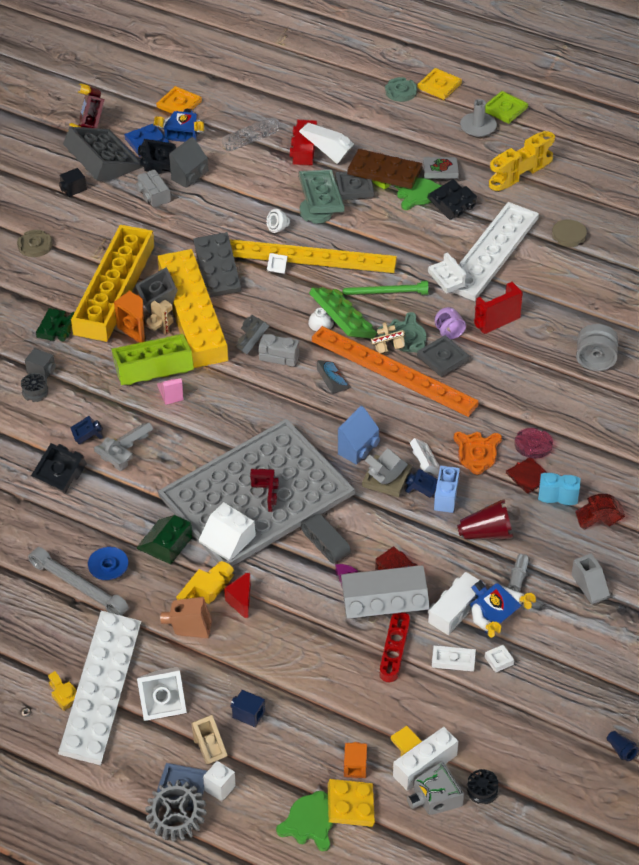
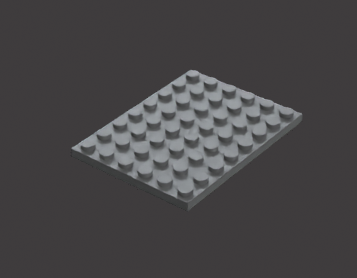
[158,419,355,566]

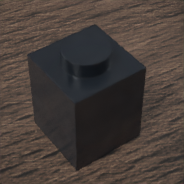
[59,168,87,197]

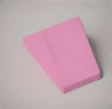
[157,378,183,405]

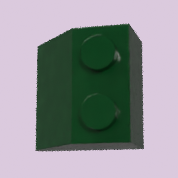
[137,515,192,565]

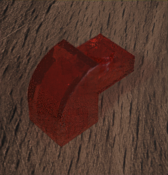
[575,494,625,530]

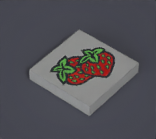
[423,157,459,179]

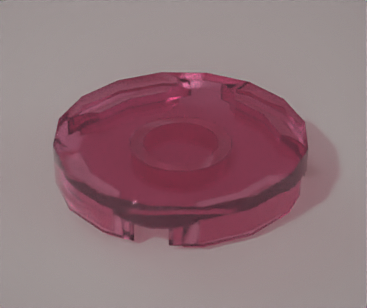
[514,428,553,459]

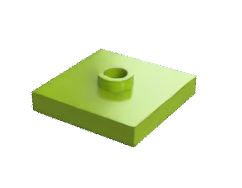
[485,91,528,124]

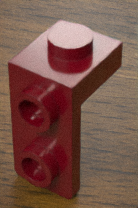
[250,469,279,512]

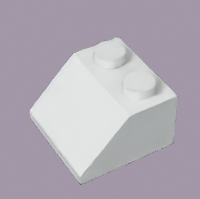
[199,502,256,562]

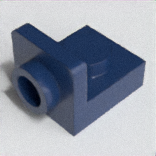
[70,416,103,444]
[405,469,438,498]

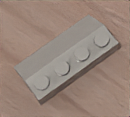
[341,565,430,619]

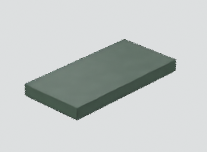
[298,170,344,213]

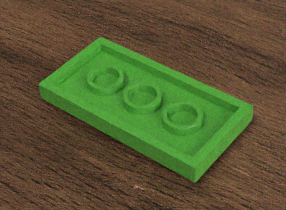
[309,287,377,339]

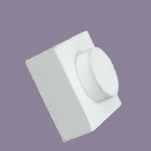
[267,253,288,274]
[485,645,514,673]

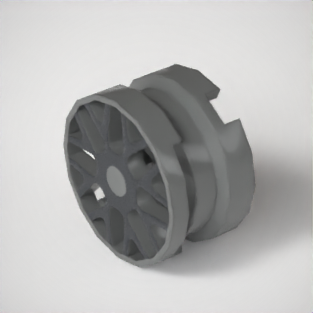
[21,373,48,402]

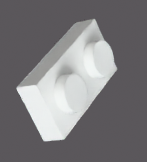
[410,438,440,475]
[432,645,476,672]

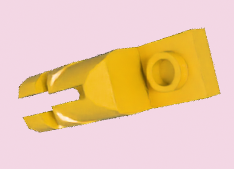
[176,561,234,604]

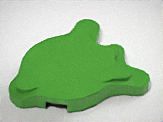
[394,178,441,210]
[276,791,333,851]

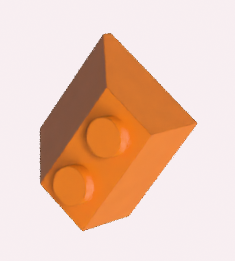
[114,290,145,343]

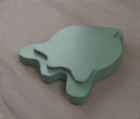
[377,312,426,353]

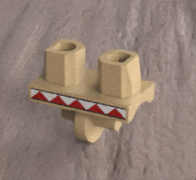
[146,300,174,335]
[371,322,406,354]

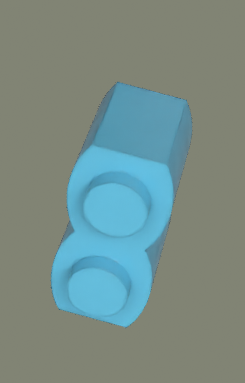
[538,473,581,505]

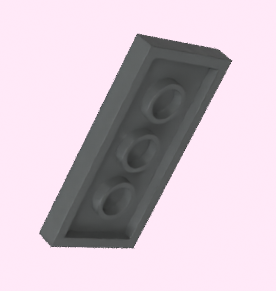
[193,232,241,297]

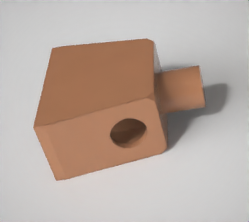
[160,597,212,638]

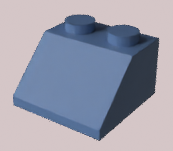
[338,406,380,465]

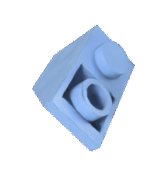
[434,466,460,513]

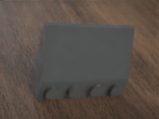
[63,127,142,181]

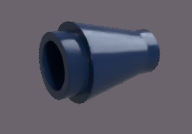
[607,731,639,761]

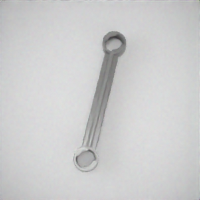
[28,547,129,616]

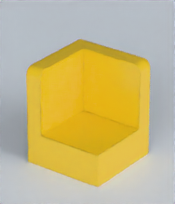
[391,726,422,756]

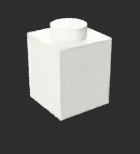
[203,761,236,802]

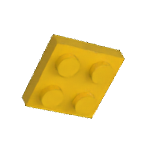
[327,779,375,827]

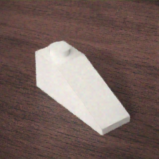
[299,123,354,164]

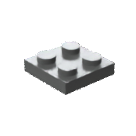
[336,172,374,200]
[417,335,469,377]

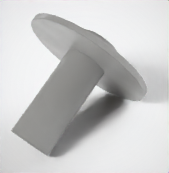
[460,99,497,137]

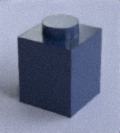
[230,690,265,727]

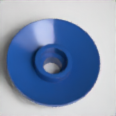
[88,547,129,580]

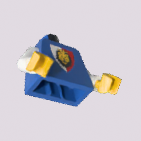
[153,109,205,142]
[470,580,536,638]

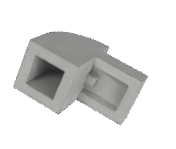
[365,448,408,484]

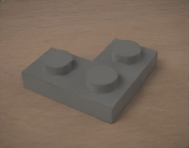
[235,315,269,355]

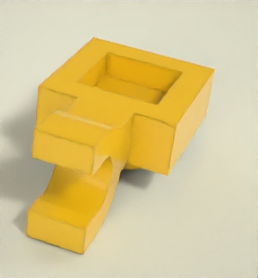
[48,671,77,711]

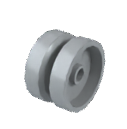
[576,324,618,371]

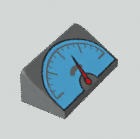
[317,360,349,394]

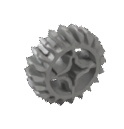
[145,780,207,842]

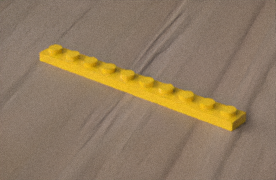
[229,239,397,273]

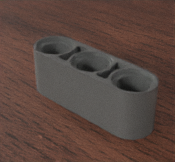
[301,514,351,564]

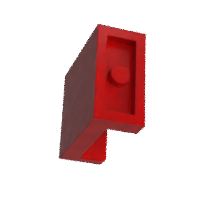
[474,282,523,334]

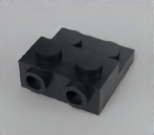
[138,139,176,174]
[427,179,477,220]
[31,443,87,493]

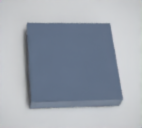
[154,763,207,812]

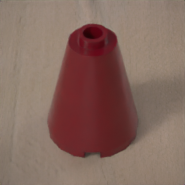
[457,499,514,539]

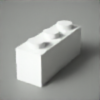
[428,572,486,635]
[393,727,458,791]

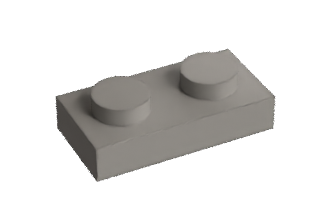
[117,422,153,449]

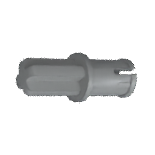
[508,554,529,592]

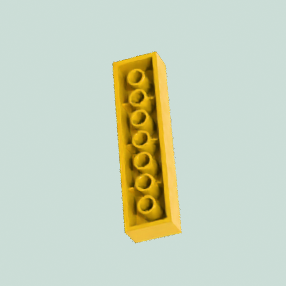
[71,225,154,342]
[157,249,228,368]

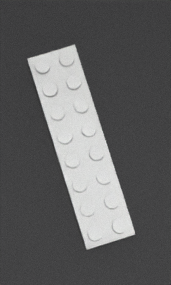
[452,202,539,301]
[58,610,141,765]

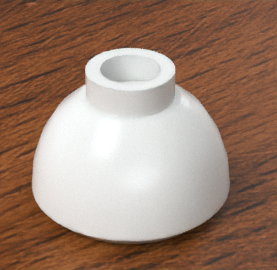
[267,209,290,233]
[308,308,334,332]

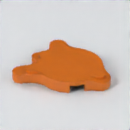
[453,432,502,475]

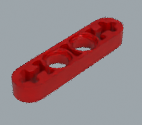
[380,612,410,682]

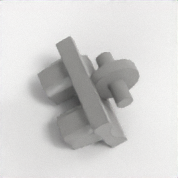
[94,437,133,471]

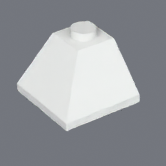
[137,667,187,721]

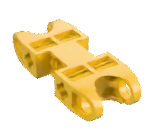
[489,131,555,191]

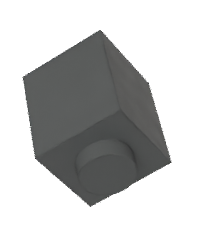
[25,348,56,379]

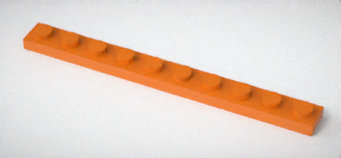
[312,326,479,417]

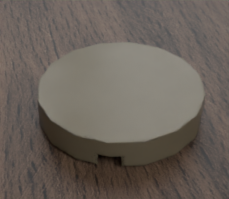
[552,219,587,247]
[17,230,53,257]

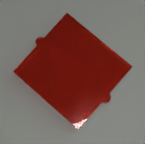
[506,457,547,494]

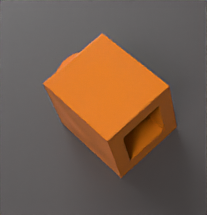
[344,742,367,778]

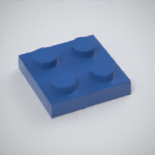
[124,123,169,157]

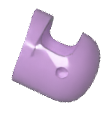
[434,307,466,339]

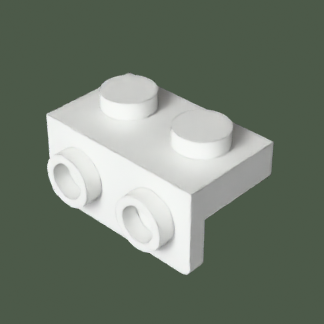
[428,253,467,294]

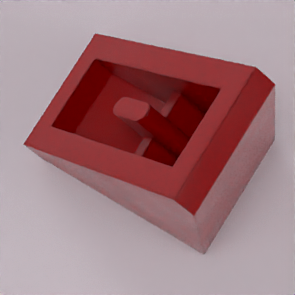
[224,573,251,618]

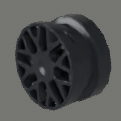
[467,769,498,805]

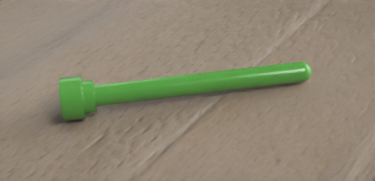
[342,280,428,295]

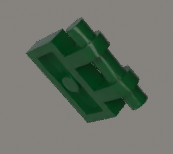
[36,308,75,342]

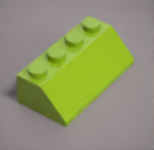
[111,334,194,385]

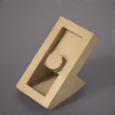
[191,715,228,764]

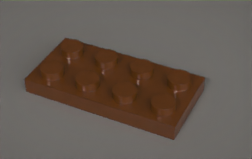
[347,149,422,189]

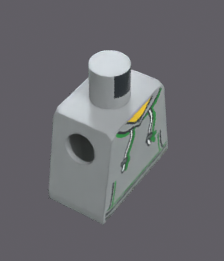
[407,762,464,815]

